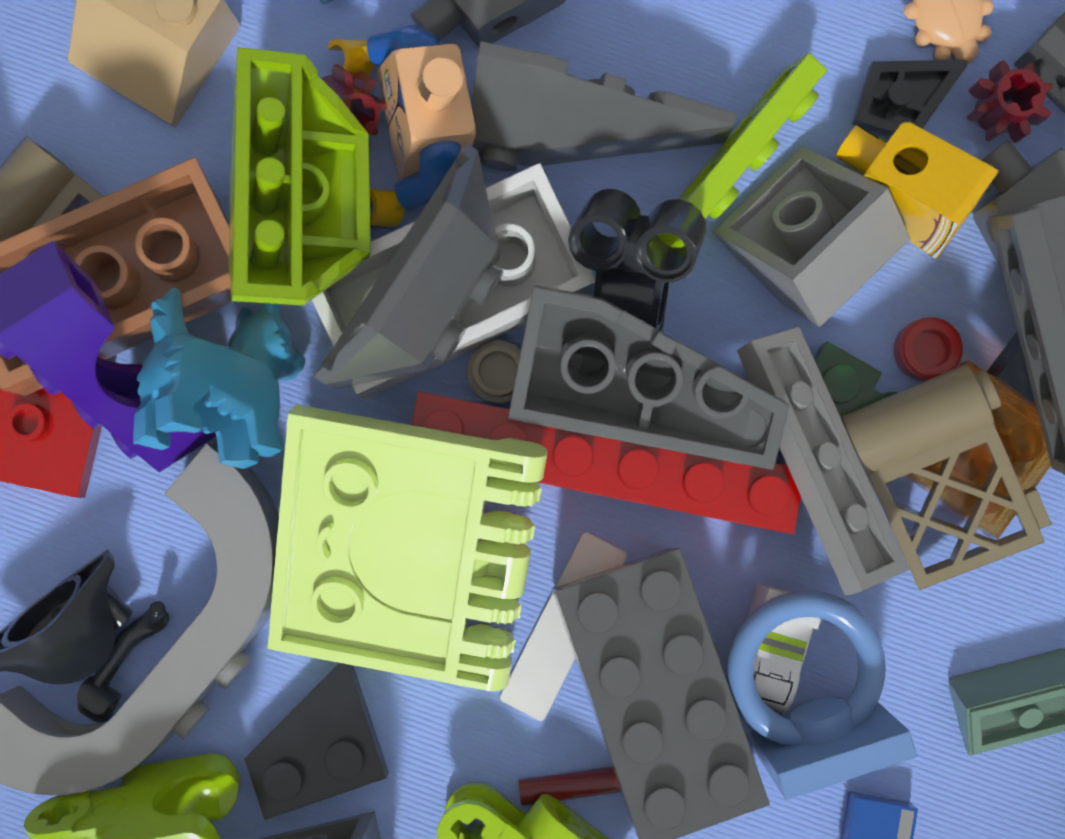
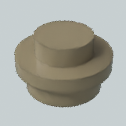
[467,340,521,403]

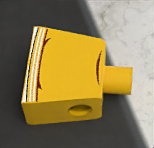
[835,122,999,259]

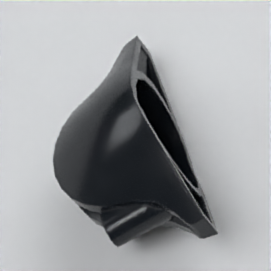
[0,549,133,685]

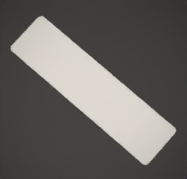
[500,532,627,721]

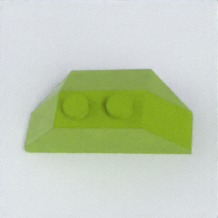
[228,47,371,305]

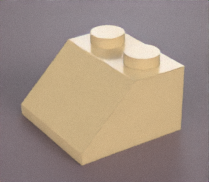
[68,0,241,128]

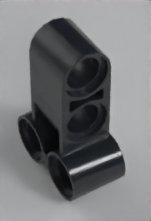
[568,189,707,332]

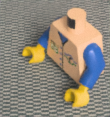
[327,25,476,228]

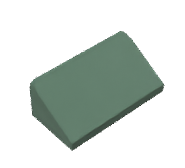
[949,649,1065,756]

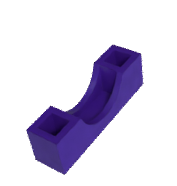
[0,240,216,473]

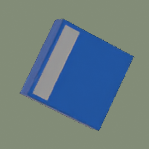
[841,792,918,839]

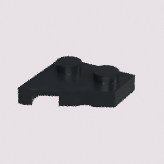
[245,663,389,820]

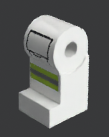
[748,583,821,714]

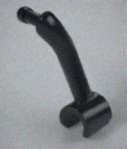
[77,601,170,723]

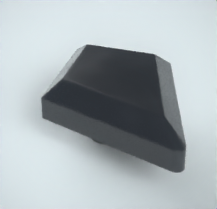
[852,60,967,137]

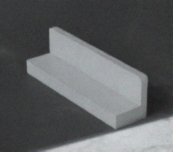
[736,327,909,597]

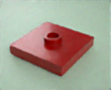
[0,388,102,498]

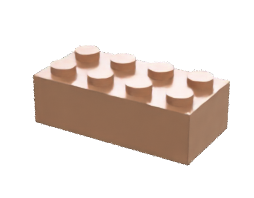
[0,157,233,396]

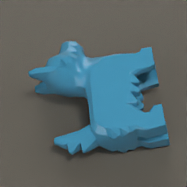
[133,288,305,469]

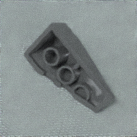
[472,42,737,171]

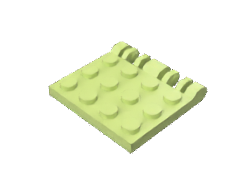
[267,404,548,691]

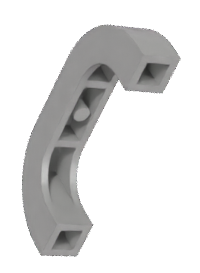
[0,443,279,795]

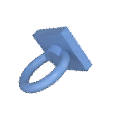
[727,591,918,800]

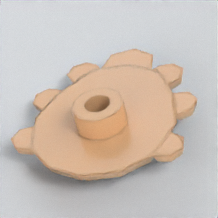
[903,0,994,63]

